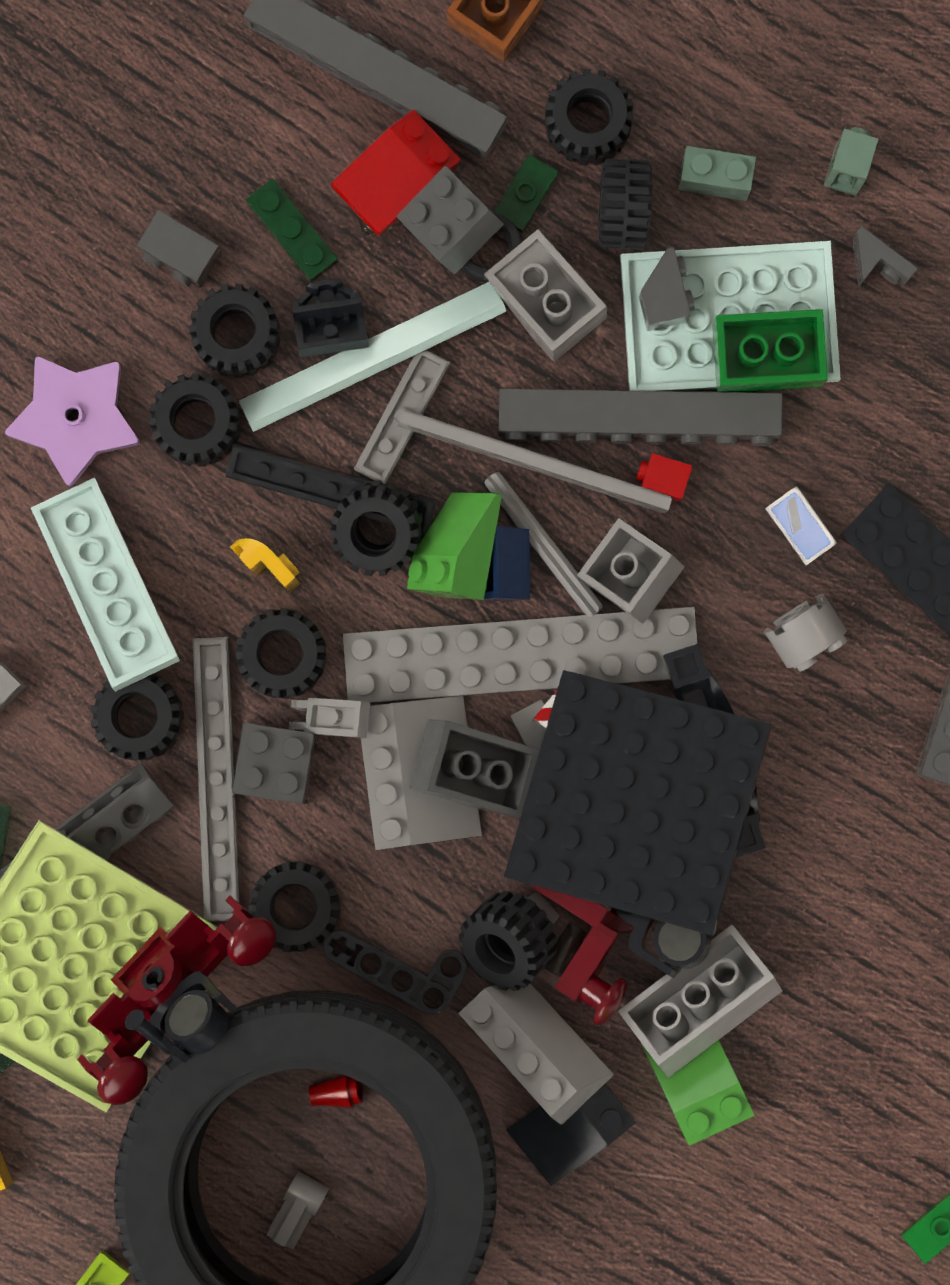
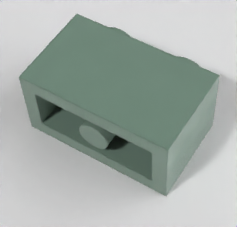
[823,127,878,196]
[678,146,756,201]

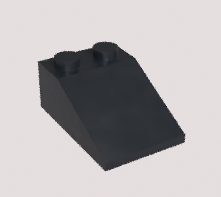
[506,1083,636,1186]

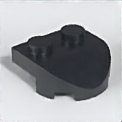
[292,279,369,358]

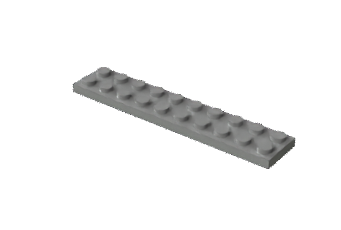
[343,607,697,703]

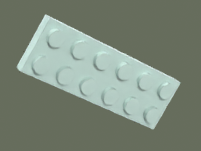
[31,477,180,692]

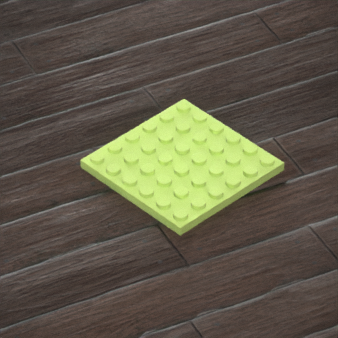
[0,820,218,1112]

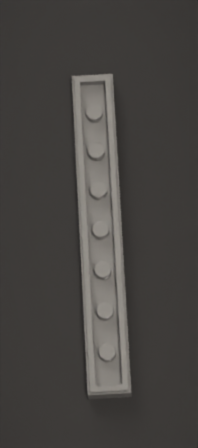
[398,410,672,514]
[193,637,240,921]

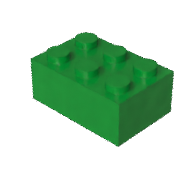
[712,309,828,392]

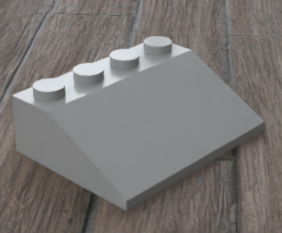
[361,696,482,850]

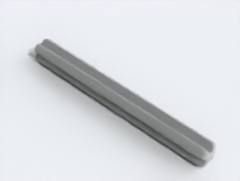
[484,472,602,617]

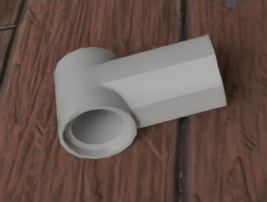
[267,1171,329,1250]

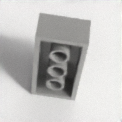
[618,925,782,1078]

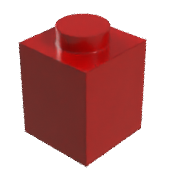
[636,453,692,504]

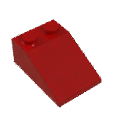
[330,109,461,236]

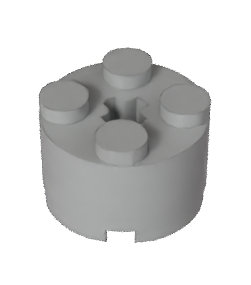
[764,594,847,672]

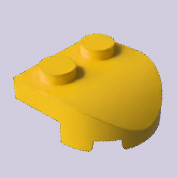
[230,538,300,593]

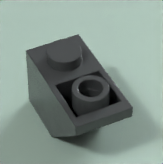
[639,247,695,331]

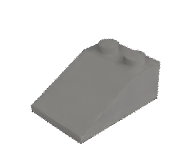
[484,229,607,362]

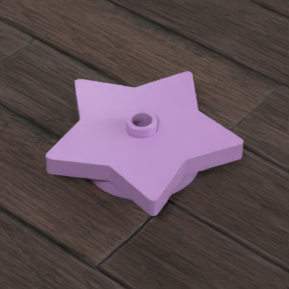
[5,357,140,487]

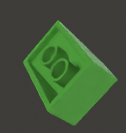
[407,492,502,600]
[641,1040,755,1146]

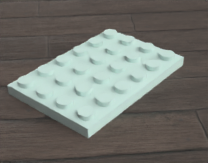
[620,241,841,392]

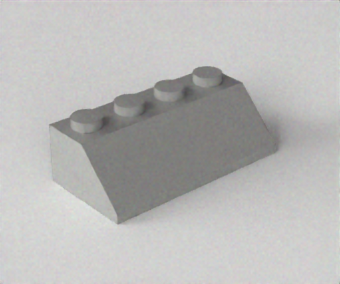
[458,983,614,1125]

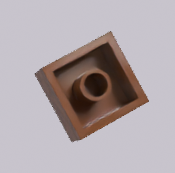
[446,0,544,63]

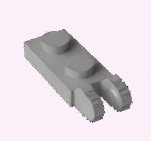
[289,698,370,738]

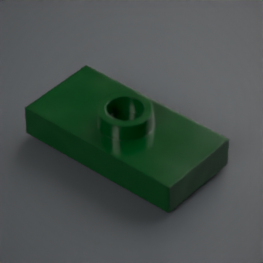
[493,154,558,233]

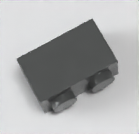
[136,210,222,288]

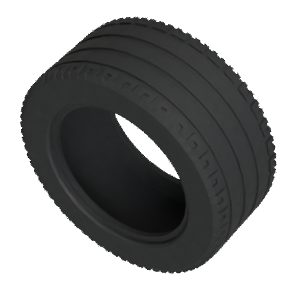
[114,990,497,1285]

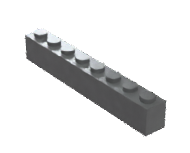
[243,0,507,161]
[498,389,782,446]

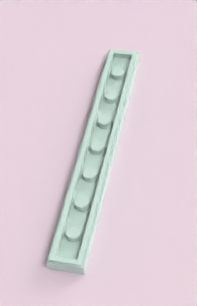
[239,282,506,432]

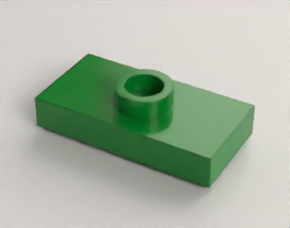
[900,1192,950,1264]

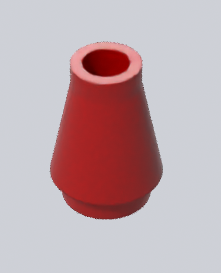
[309,1075,363,1108]

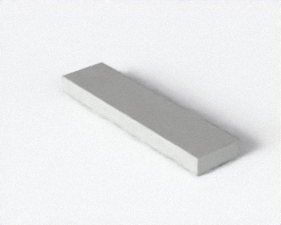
[354,350,450,484]

